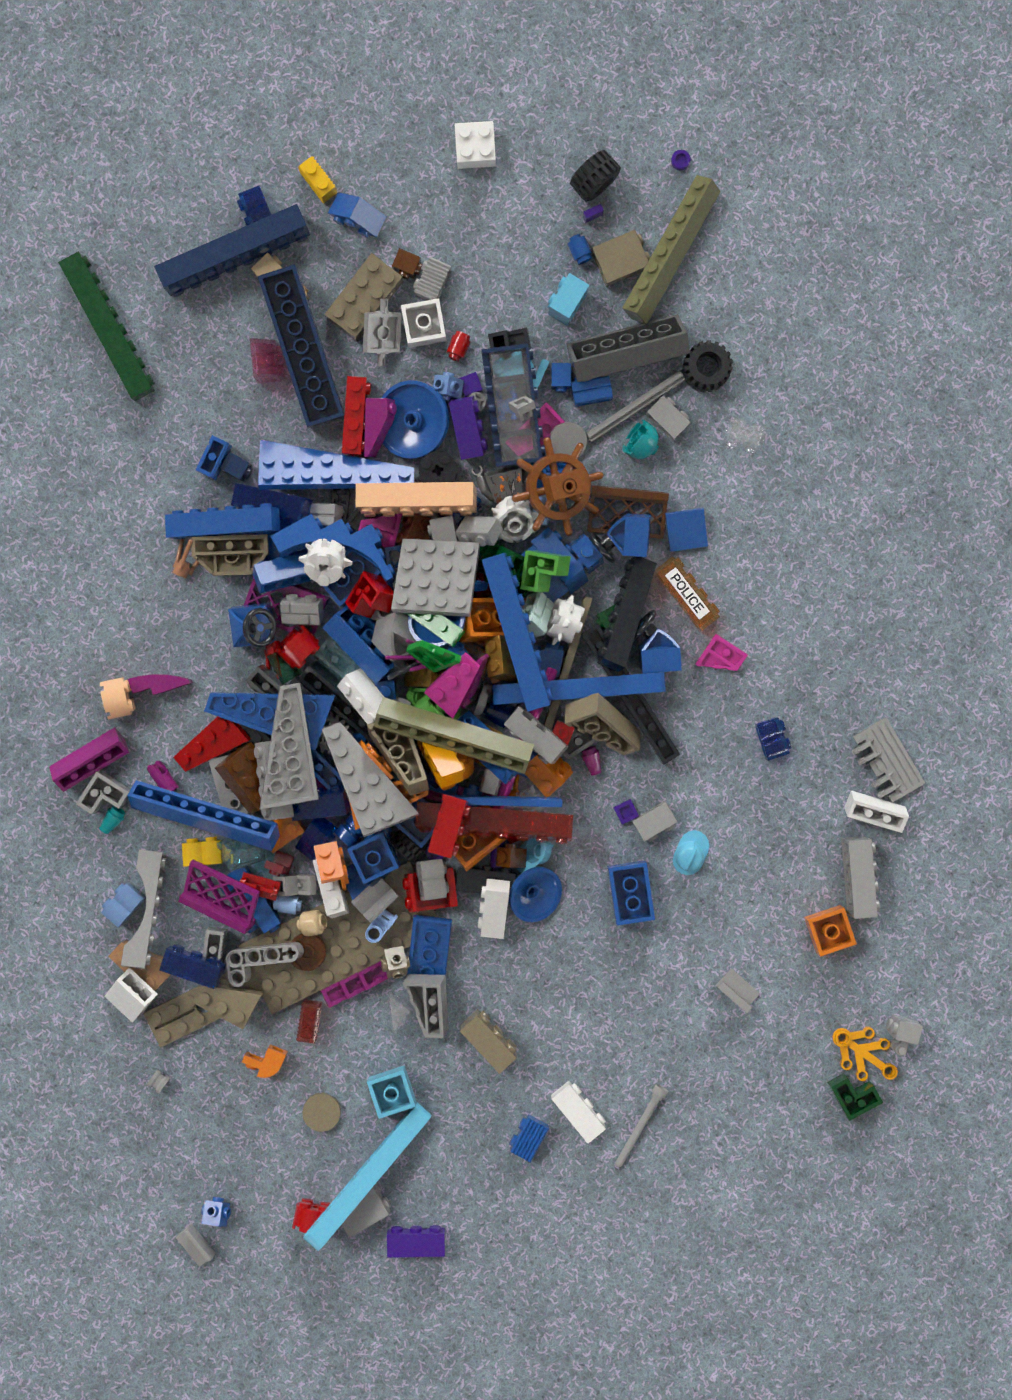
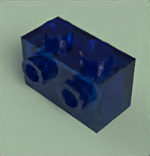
[295,814,338,861]

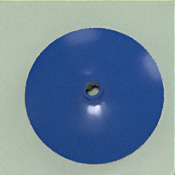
[382,380,449,459]

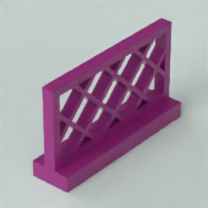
[244,576,330,636]
[178,859,260,934]

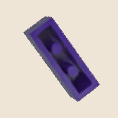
[449,396,488,460]
[387,1225,445,1258]

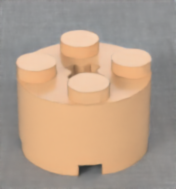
[100,677,136,720]

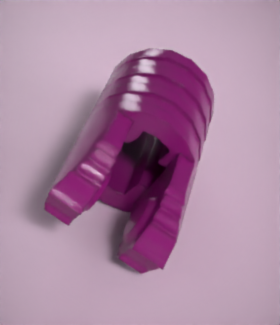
[147,760,179,791]

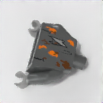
[471,456,530,505]

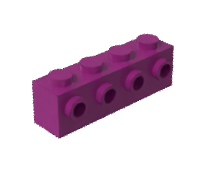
[49,727,129,792]

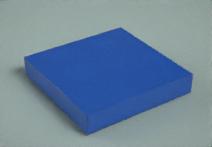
[665,508,708,552]

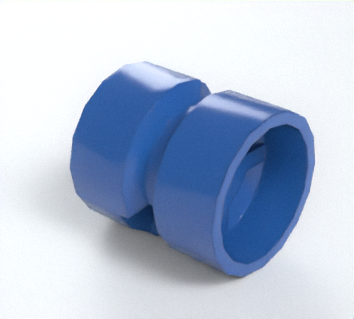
[334,814,364,847]

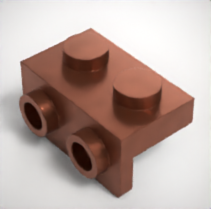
[396,513,432,546]

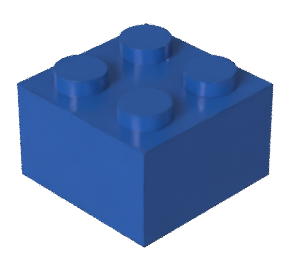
[347,831,400,884]

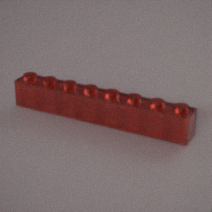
[415,802,574,844]

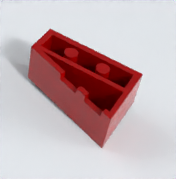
[428,794,471,859]

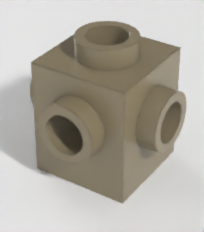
[381,946,410,979]

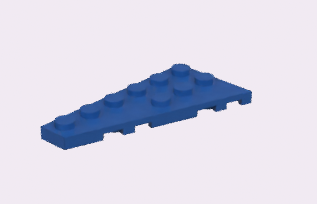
[204,692,335,750]

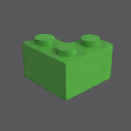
[520,550,571,592]

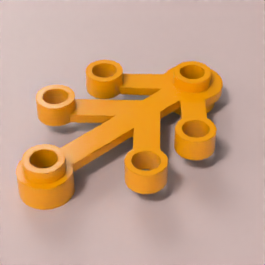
[832,1027,898,1081]

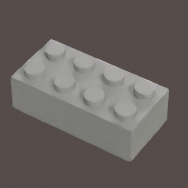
[841,836,880,919]

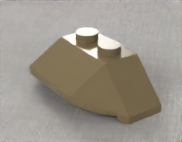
[191,534,269,576]

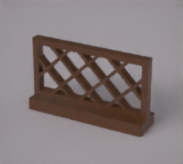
[587,485,669,539]

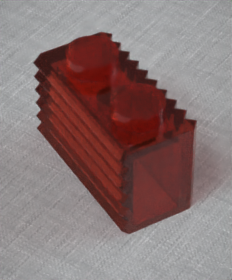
[296,999,322,1043]

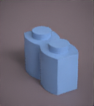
[101,883,146,928]

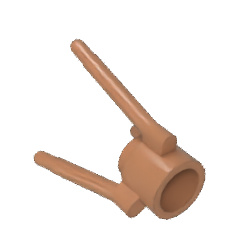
[172,539,199,578]

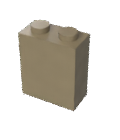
[592,230,650,287]

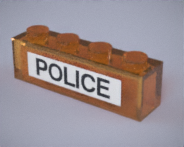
[654,556,720,631]

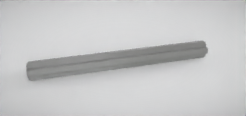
[586,371,685,442]

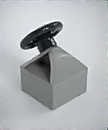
[371,612,421,680]

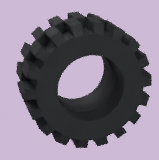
[570,150,621,202]
[682,340,733,392]

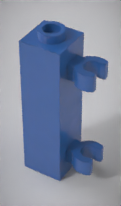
[220,863,282,934]

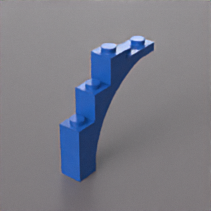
[270,514,395,585]

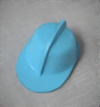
[673,830,709,875]
[516,833,554,873]

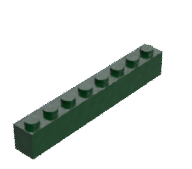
[58,251,155,401]

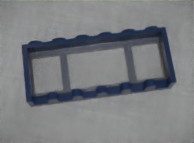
[481,344,546,467]

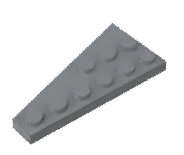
[259,683,318,810]
[322,722,419,837]

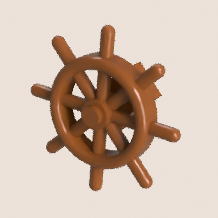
[512,437,604,536]

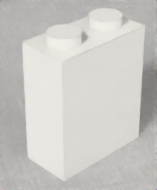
[105,968,158,1023]

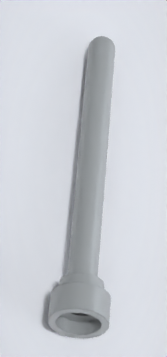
[615,1084,669,1167]

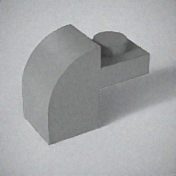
[273,874,316,896]

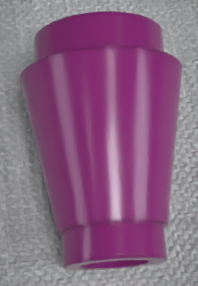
[581,746,602,776]

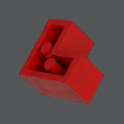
[345,571,394,618]

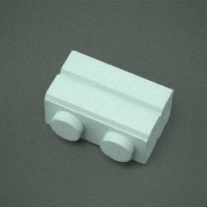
[523,592,554,637]

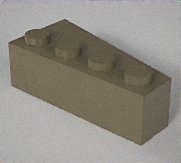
[565,693,640,755]
[367,722,429,796]

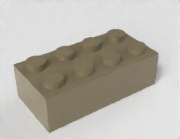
[325,253,403,342]

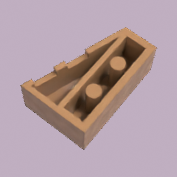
[108,939,180,991]

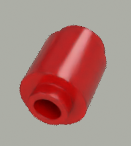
[446,331,470,362]

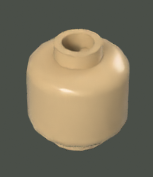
[297,910,327,936]

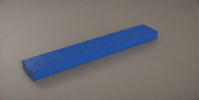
[449,795,562,807]

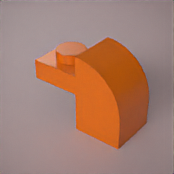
[242,1044,288,1078]

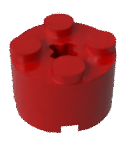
[275,625,320,669]
[292,1198,330,1233]

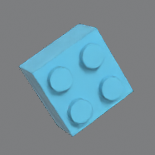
[547,273,589,326]
[367,1065,417,1119]

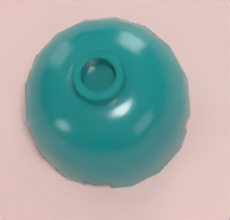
[622,420,659,460]

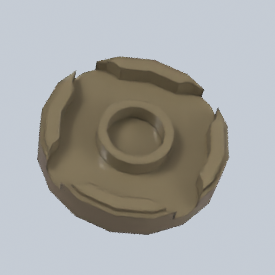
[302,1092,341,1132]

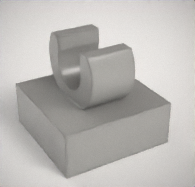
[508,396,536,421]

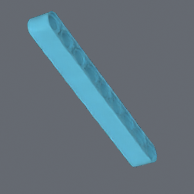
[303,1102,432,1251]

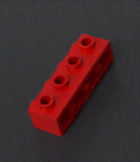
[342,376,371,458]

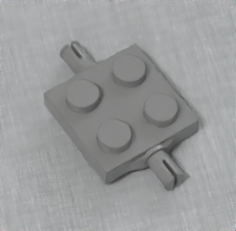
[363,299,402,366]

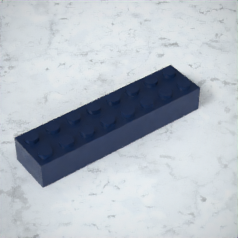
[154,204,310,296]
[258,264,344,428]

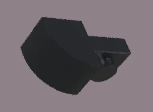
[488,327,531,355]

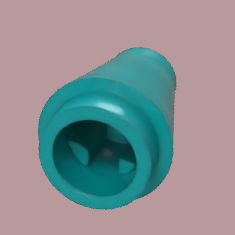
[99,805,126,834]

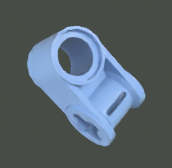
[365,909,398,943]

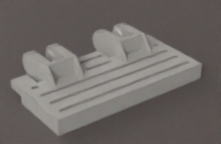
[851,717,925,803]

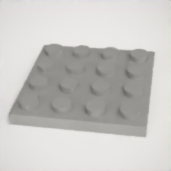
[391,539,480,617]

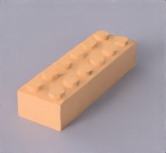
[356,482,477,517]

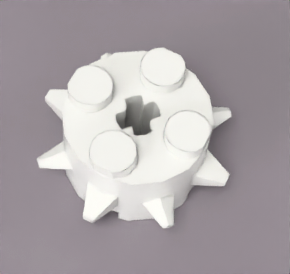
[491,496,539,543]
[299,539,352,586]
[546,595,585,645]

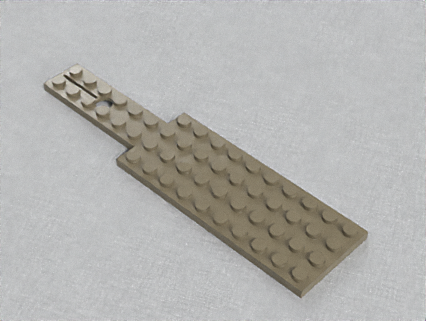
[143,861,438,1048]

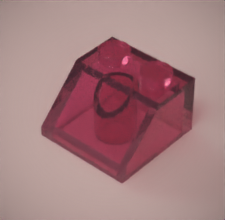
[250,338,284,384]

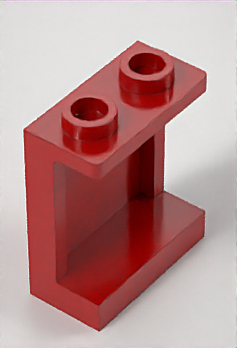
[402,868,458,913]

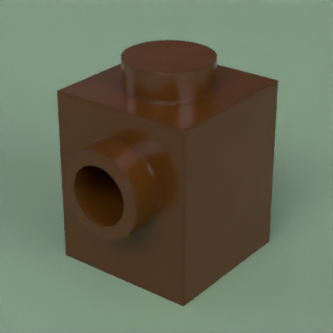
[392,248,423,279]
[496,844,527,868]

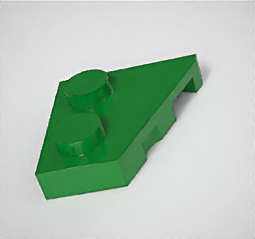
[406,640,462,673]

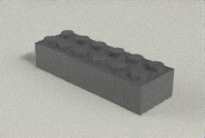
[566,314,690,382]

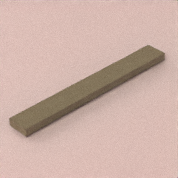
[544,597,593,731]

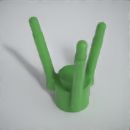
[407,686,427,707]

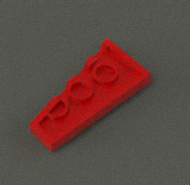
[173,716,251,772]

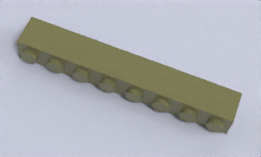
[622,175,721,324]
[374,697,534,774]

